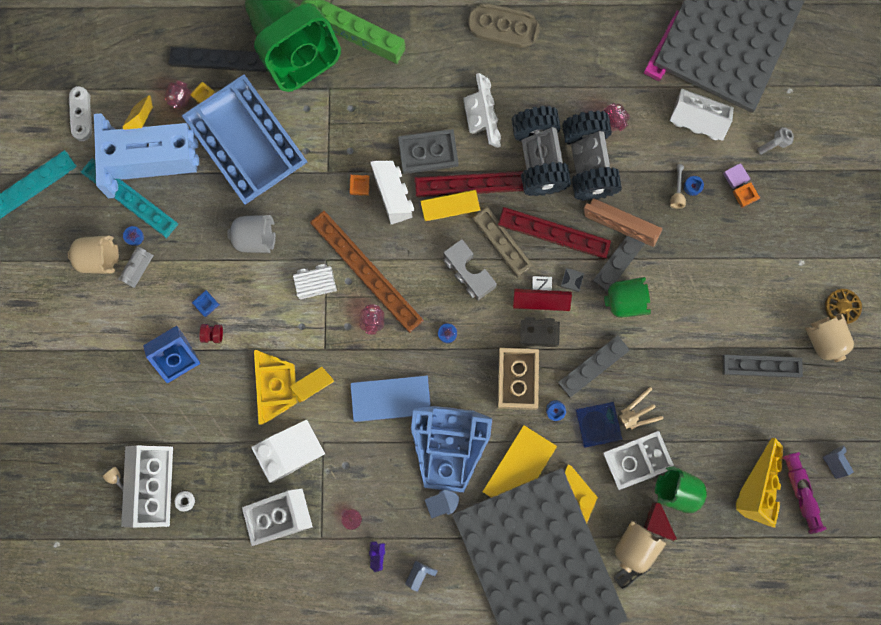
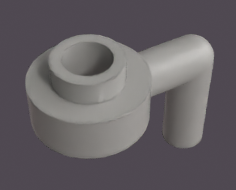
[757,127,794,154]

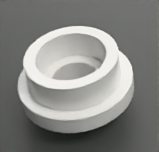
[175,491,195,511]

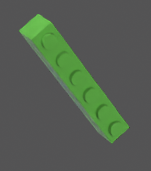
[300,0,405,64]

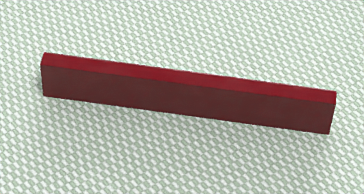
[415,171,524,197]
[497,207,611,259]

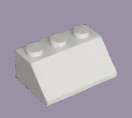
[670,88,733,141]
[371,161,414,225]

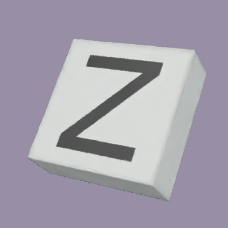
[532,276,552,291]

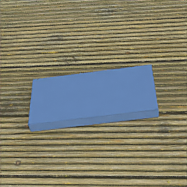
[351,376,431,422]

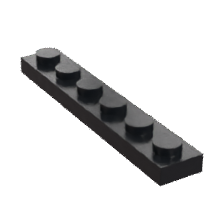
[169,47,267,72]

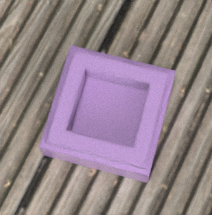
[723,163,750,189]

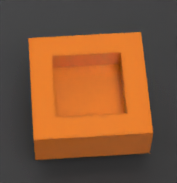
[350,175,370,196]
[733,182,760,208]

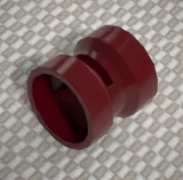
[199,324,223,344]

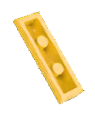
[122,95,153,130]
[421,190,480,221]

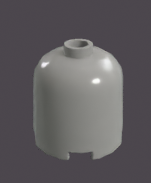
[227,215,275,253]

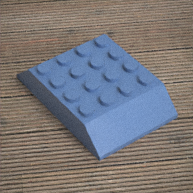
[182,75,308,205]

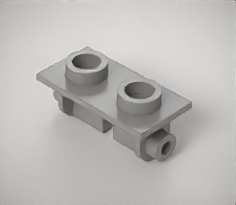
[118,247,154,288]

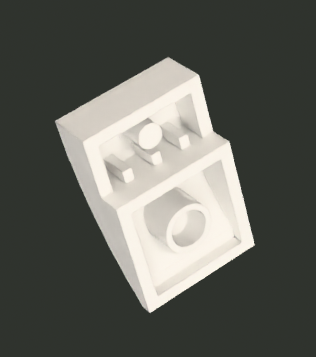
[604,431,674,490]

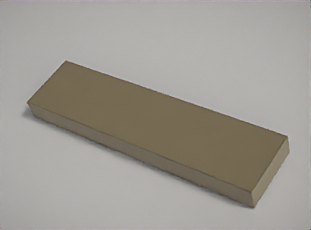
[472,207,533,278]

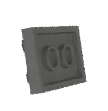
[398,129,459,174]

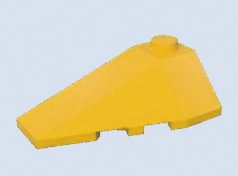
[736,438,783,527]

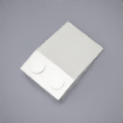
[251,420,325,483]
[242,489,312,546]

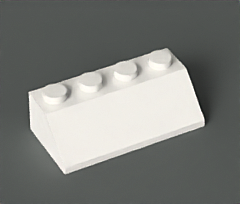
[121,446,173,527]

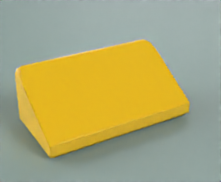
[289,367,334,403]

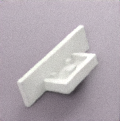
[463,73,501,148]

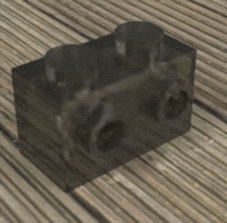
[519,317,560,347]

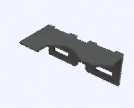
[613,568,651,590]

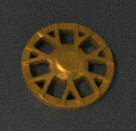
[825,289,862,324]

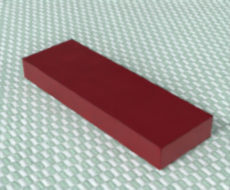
[513,289,572,311]

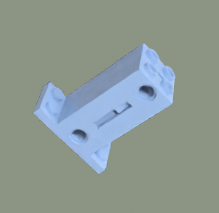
[94,113,199,198]

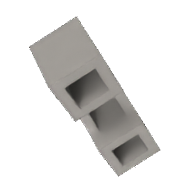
[443,239,497,301]

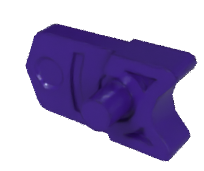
[369,541,385,572]

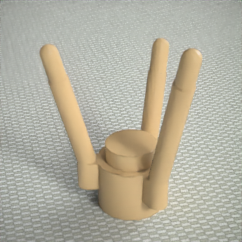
[619,387,663,430]

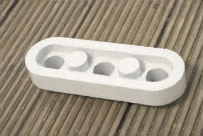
[69,87,92,141]

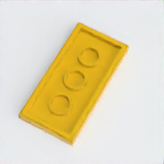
[482,425,557,498]

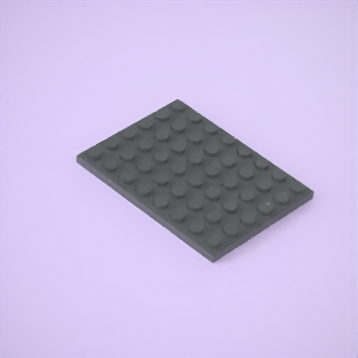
[654,0,805,113]
[453,468,628,625]

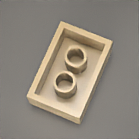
[497,348,539,410]

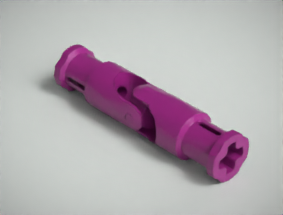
[782,452,827,534]

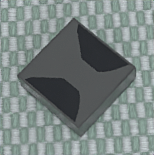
[560,268,584,292]

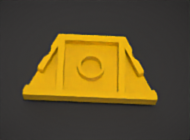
[254,350,298,425]
[564,464,598,523]

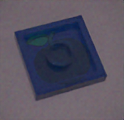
[575,402,623,448]

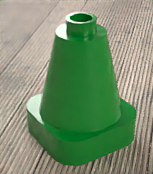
[245,0,341,92]

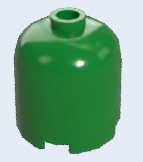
[604,277,651,318]
[654,466,707,514]

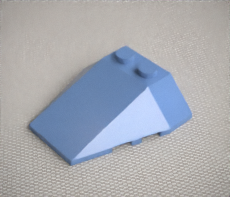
[411,406,492,492]

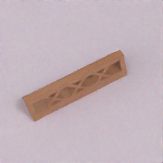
[584,198,662,247]

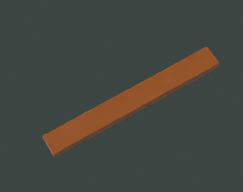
[310,210,424,334]

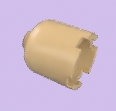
[68,235,119,274]
[805,313,854,362]
[615,521,666,573]

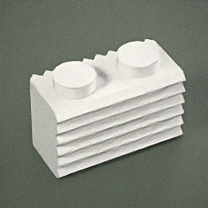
[293,264,337,299]

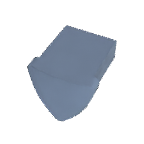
[823,445,854,479]
[425,490,459,519]
[405,561,438,592]

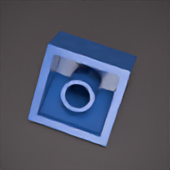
[143,326,201,383]

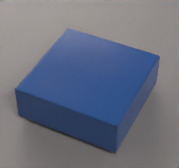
[192,290,220,317]

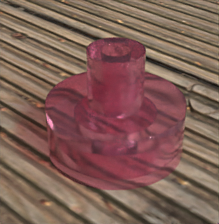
[342,509,362,530]

